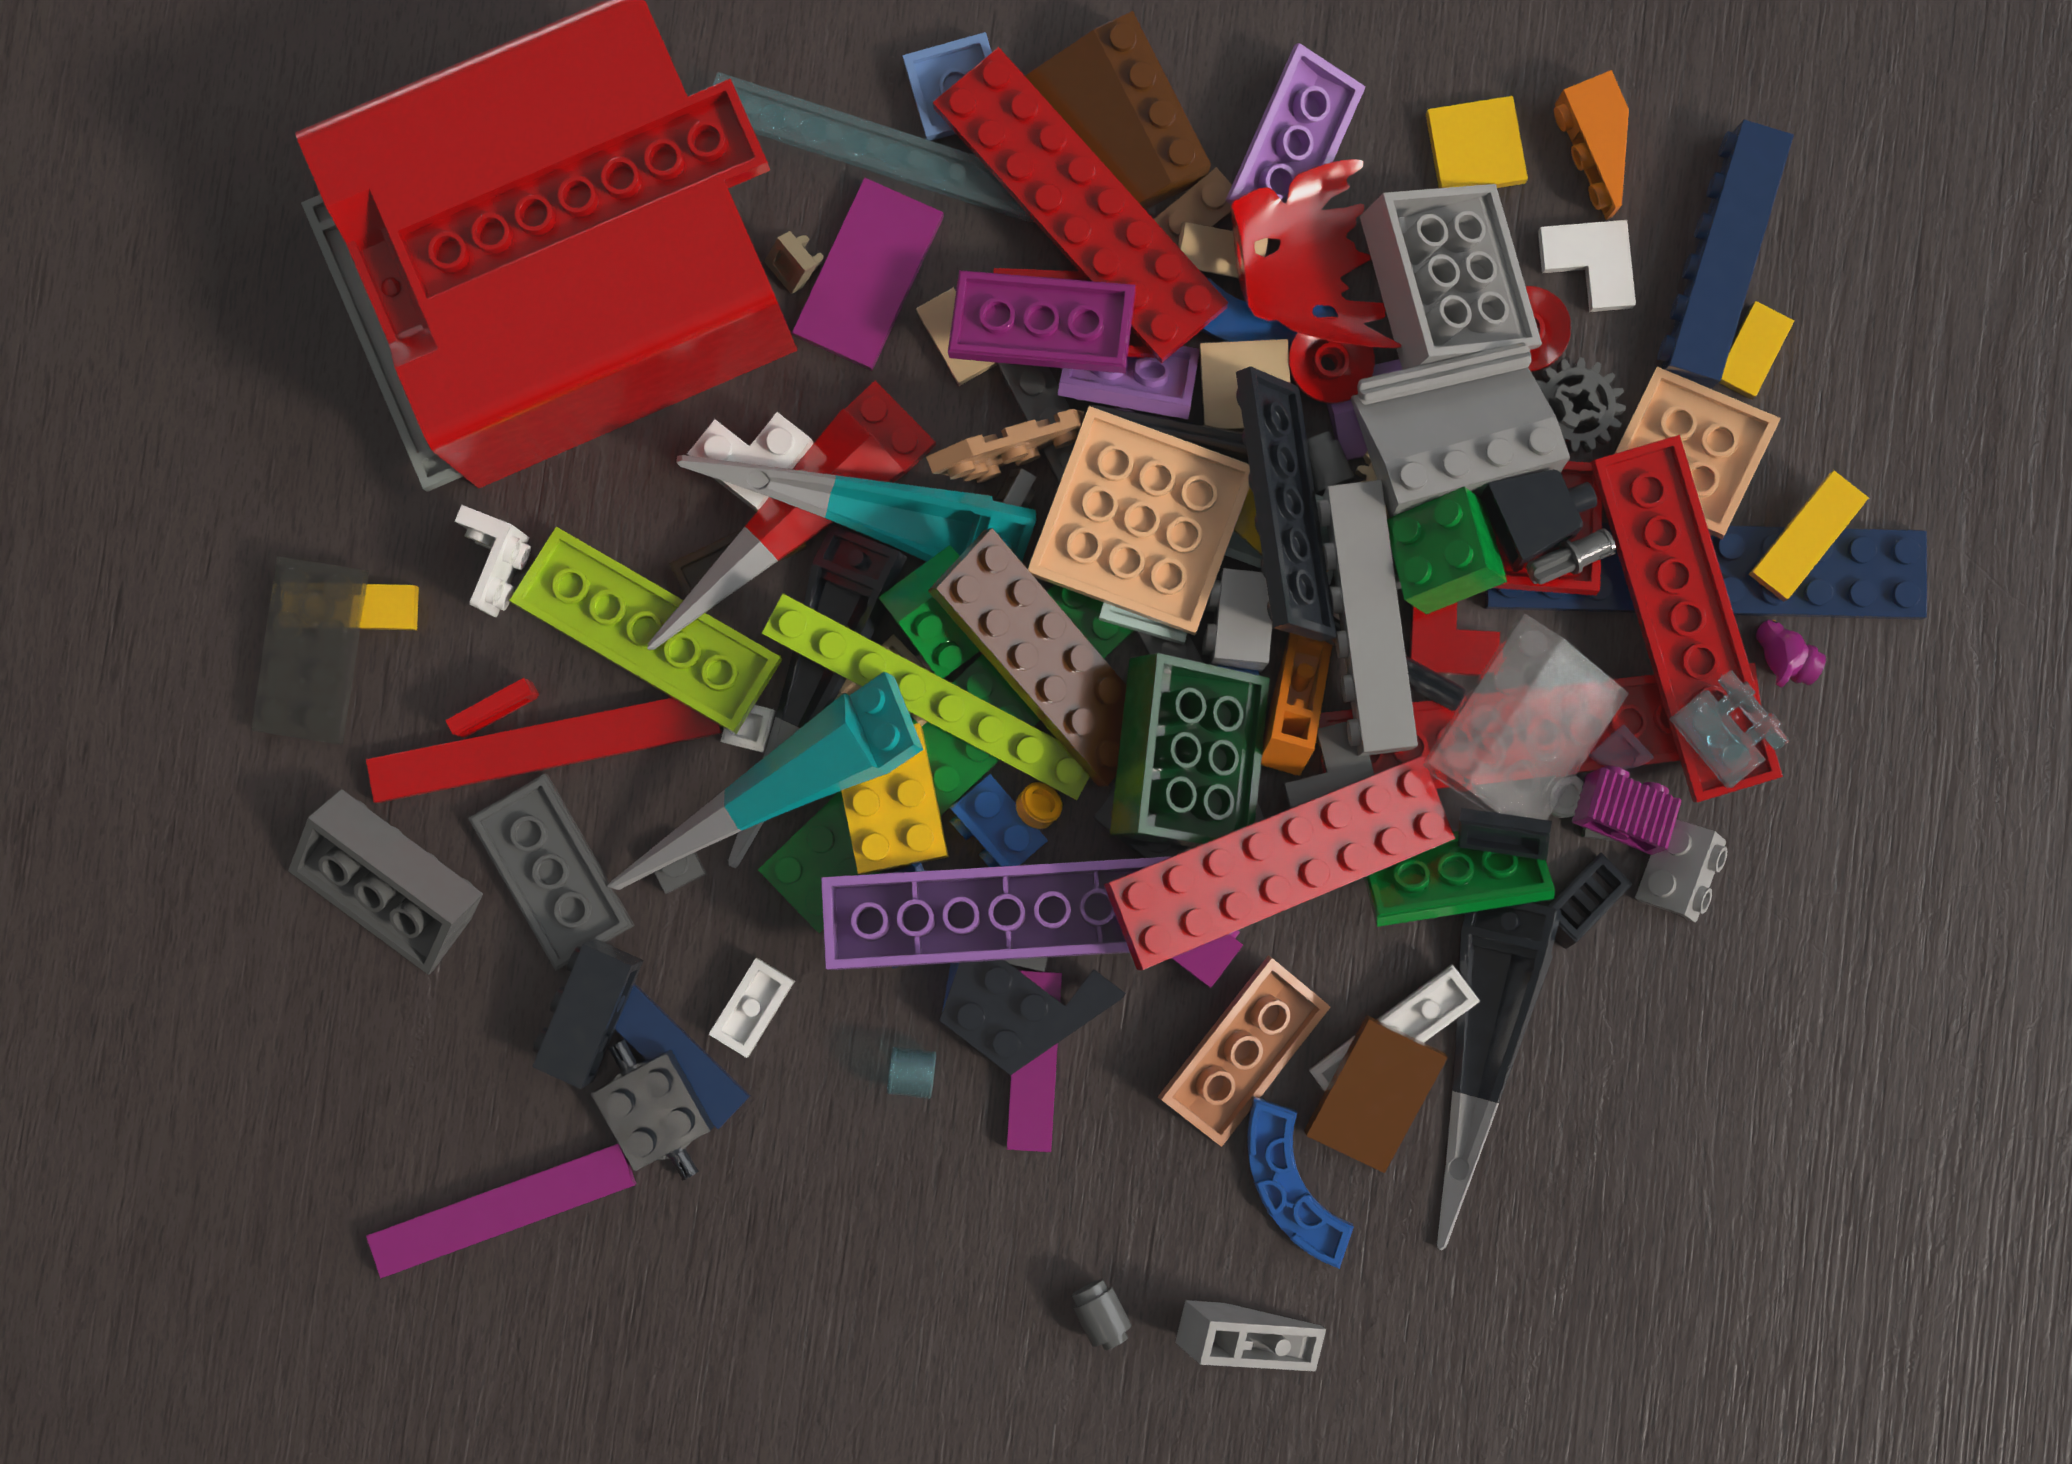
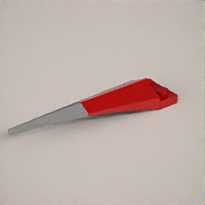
[647,380,936,650]

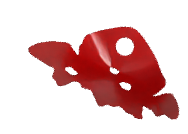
[1231,159,1402,348]

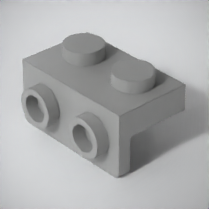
[1635,819,1727,922]

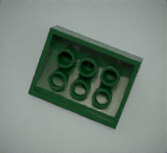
[1110,653,1270,847]

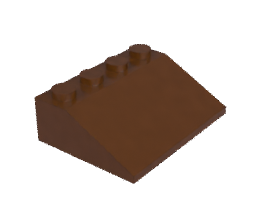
[1025,11,1211,210]

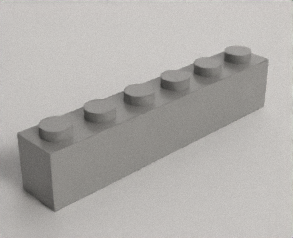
[1317,480,1418,756]

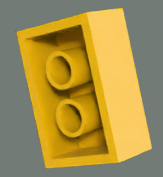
[841,723,949,875]

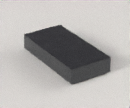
[1457,808,1552,860]

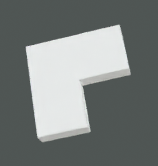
[1538,220,1636,312]

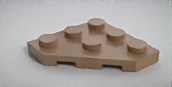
[926,409,1085,483]

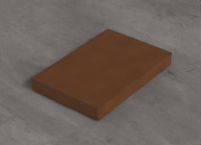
[1304,1015,1448,1173]

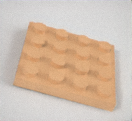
[1028,406,1250,636]

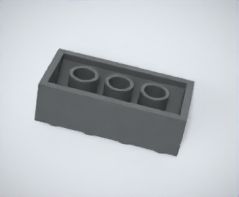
[288,789,483,975]

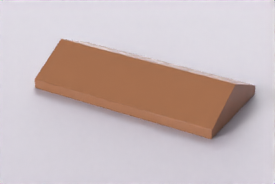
[1158,956,1330,1147]

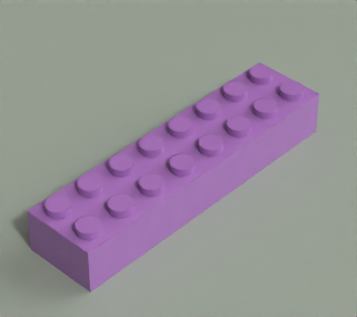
[821,857,1169,970]

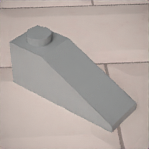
[1175,1300,1326,1371]

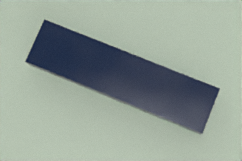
[615,983,751,1129]

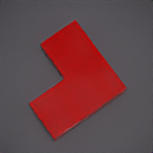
[1409,602,1500,677]

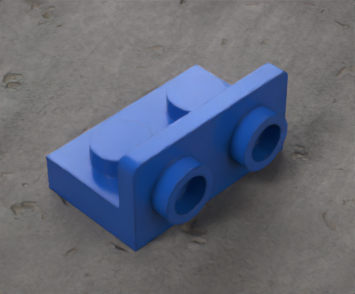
[949,774,1048,867]

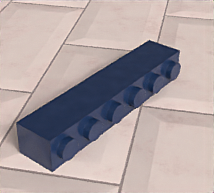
[1657,119,1794,389]

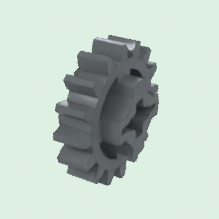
[1536,357,1626,455]

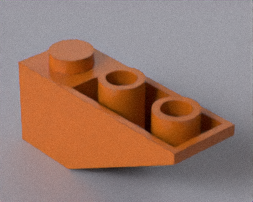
[1554,70,1629,220]

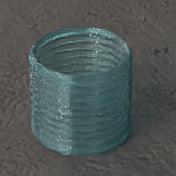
[887,1046,937,1100]

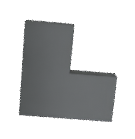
[1283,721,1374,808]

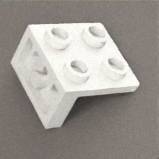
[455,505,531,617]

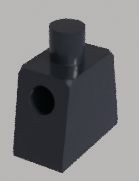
[1480,469,1597,572]

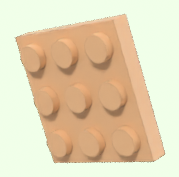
[1615,367,1781,540]

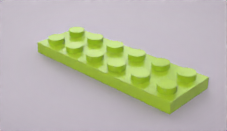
[509,527,782,735]

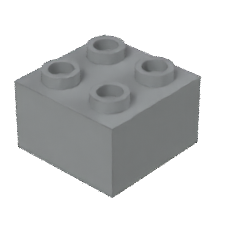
[1202,568,1272,672]

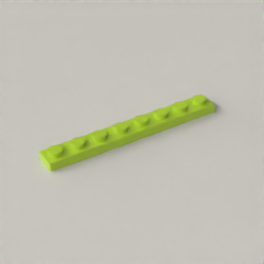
[761,594,1090,800]

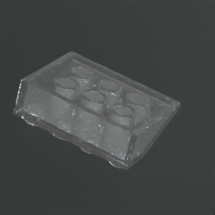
[1422,614,1629,820]

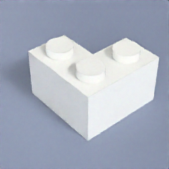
[687,412,814,512]

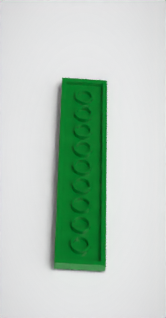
[758,584,1134,934]

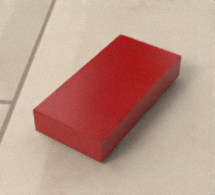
[445,678,539,738]

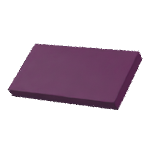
[792,177,944,371]
[948,270,1136,374]

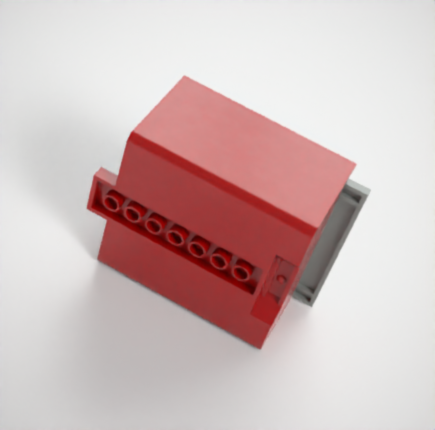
[295,0,798,492]

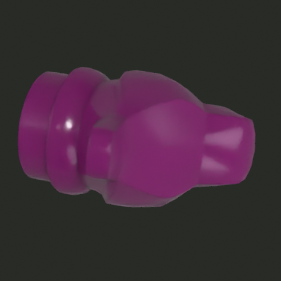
[1756,619,1826,688]

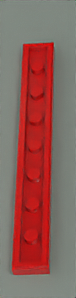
[366,698,722,803]

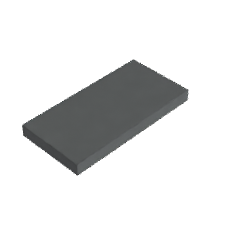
[468,774,635,971]

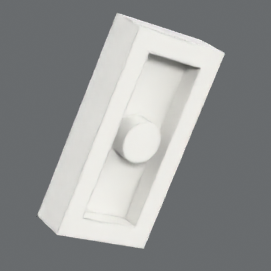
[709,958,795,1058]

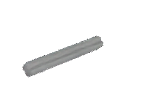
[1357,342,1531,405]

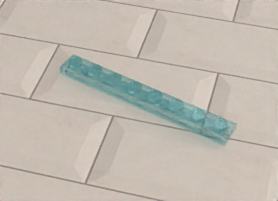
[713,72,1034,224]

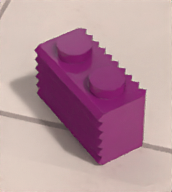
[1572,765,1682,855]

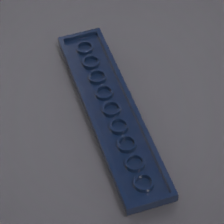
[1485,523,1927,620]

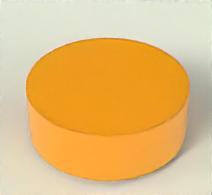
[1016,782,1062,829]

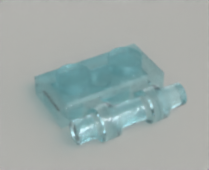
[1670,670,1789,788]

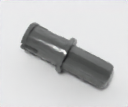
[1526,528,1616,584]

